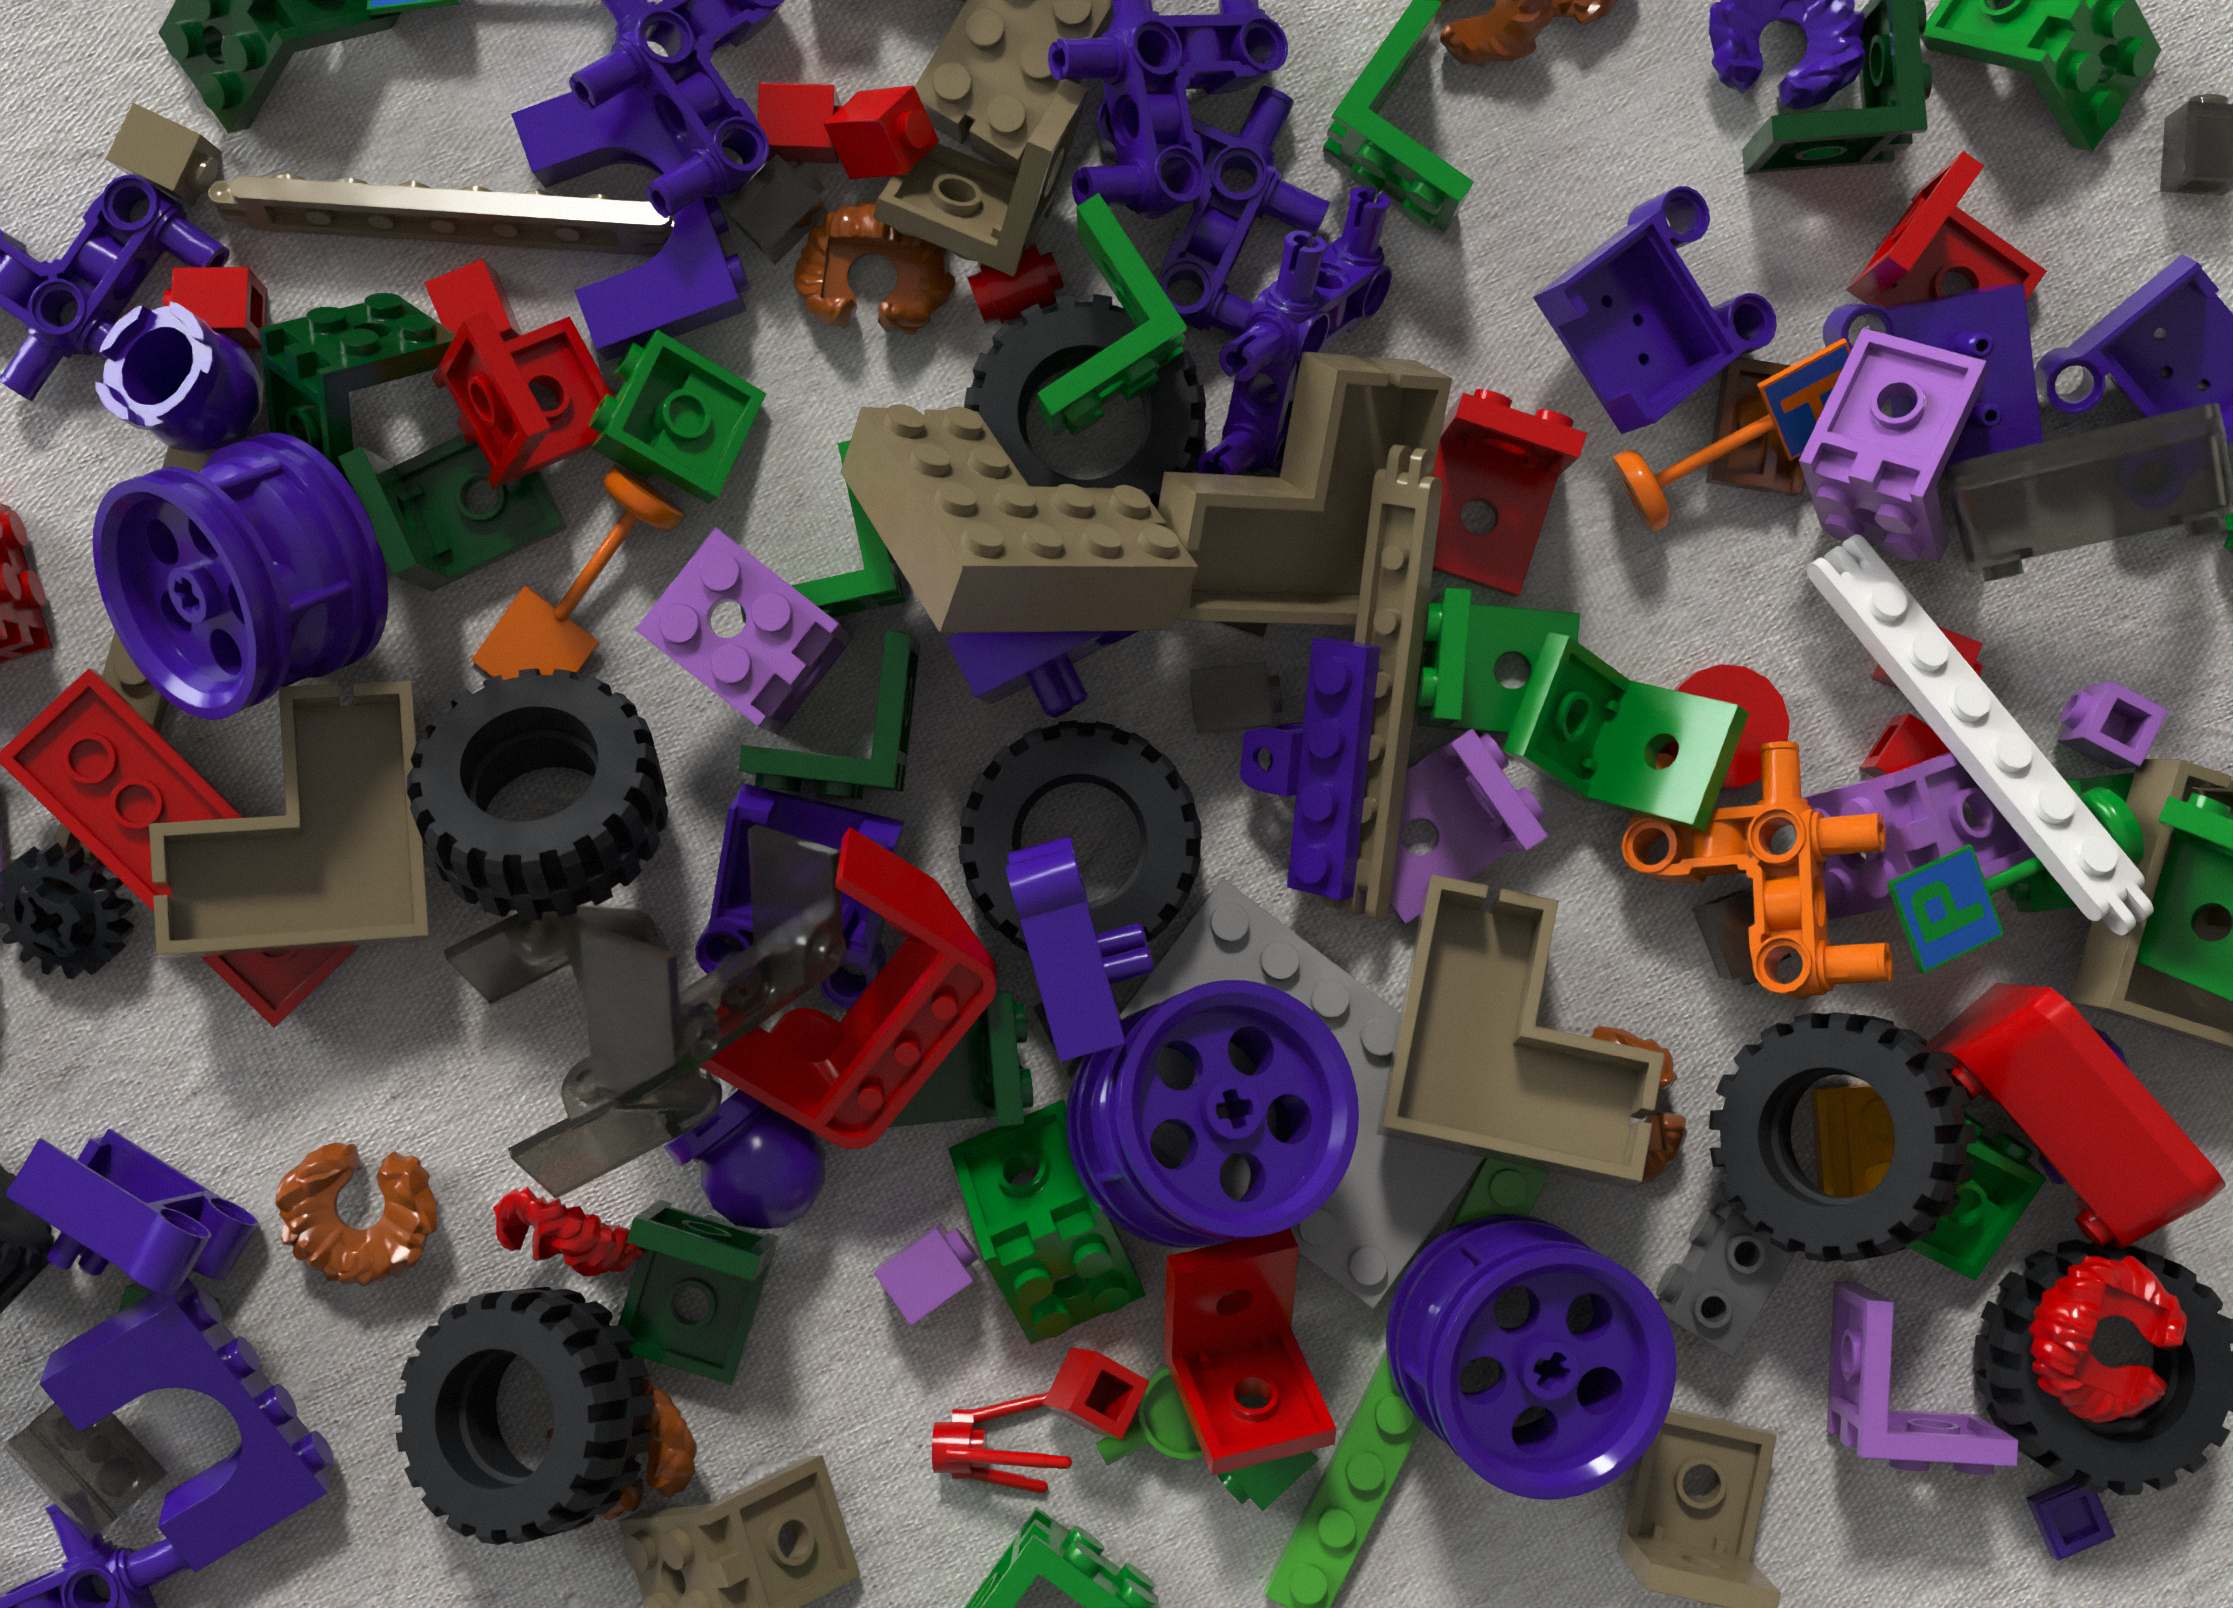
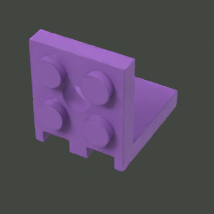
[1799,328,1989,563]
[635,527,855,735]
[1390,729,1548,924]
[1802,752,2036,920]
[1827,1281,2018,1475]

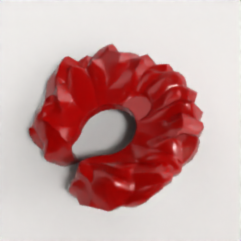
[493,1186,645,1277]
[2028,1256,2187,1423]

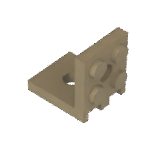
[873,79,1089,276]
[1617,1408,1781,1608]
[619,1455,861,1608]

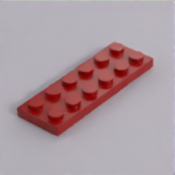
[0,668,361,1028]

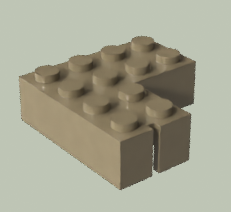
[915,0,1114,175]
[1158,351,1452,626]
[841,404,1199,633]
[149,680,429,960]
[2069,759,2233,1052]
[1377,874,1665,1188]

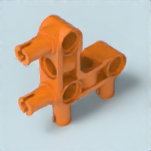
[1621,741,1893,1000]

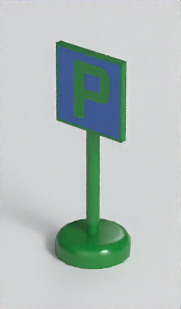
[1886,786,2145,974]

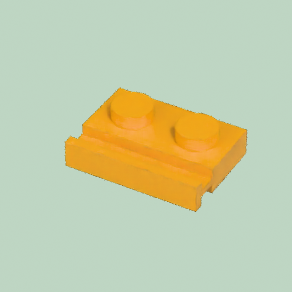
[1810,1084,1895,1198]

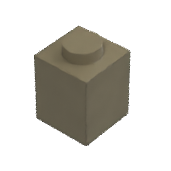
[105,103,221,206]

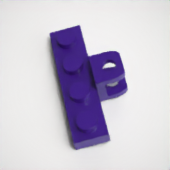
[1240,637,1380,900]

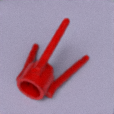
[932,1392,1072,1493]

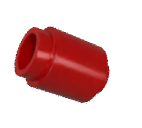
[967,244,1064,324]

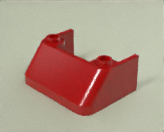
[697,827,997,1149]
[1926,983,2226,1249]

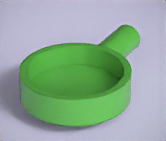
[1096,1364,1204,1466]

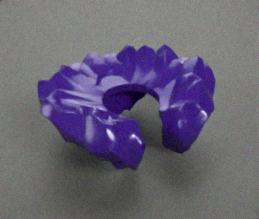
[1709,0,1865,110]

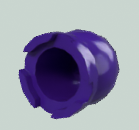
[95,302,264,454]
[663,1088,825,1229]

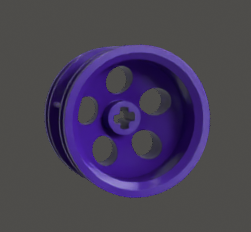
[93,432,389,720]
[1066,980,1359,1248]
[1386,1213,1676,1500]

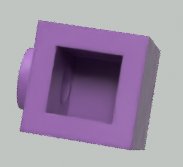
[2057,681,2169,770]
[874,1221,978,1326]

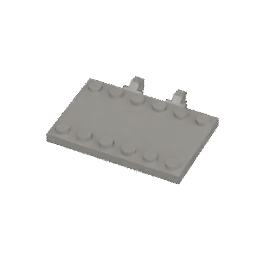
[1070,878,1485,1309]

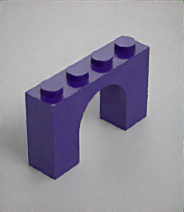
[511,87,751,361]
[39,1277,334,1573]

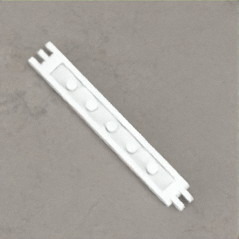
[1806,534,2154,936]

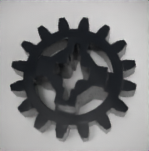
[0,842,134,979]

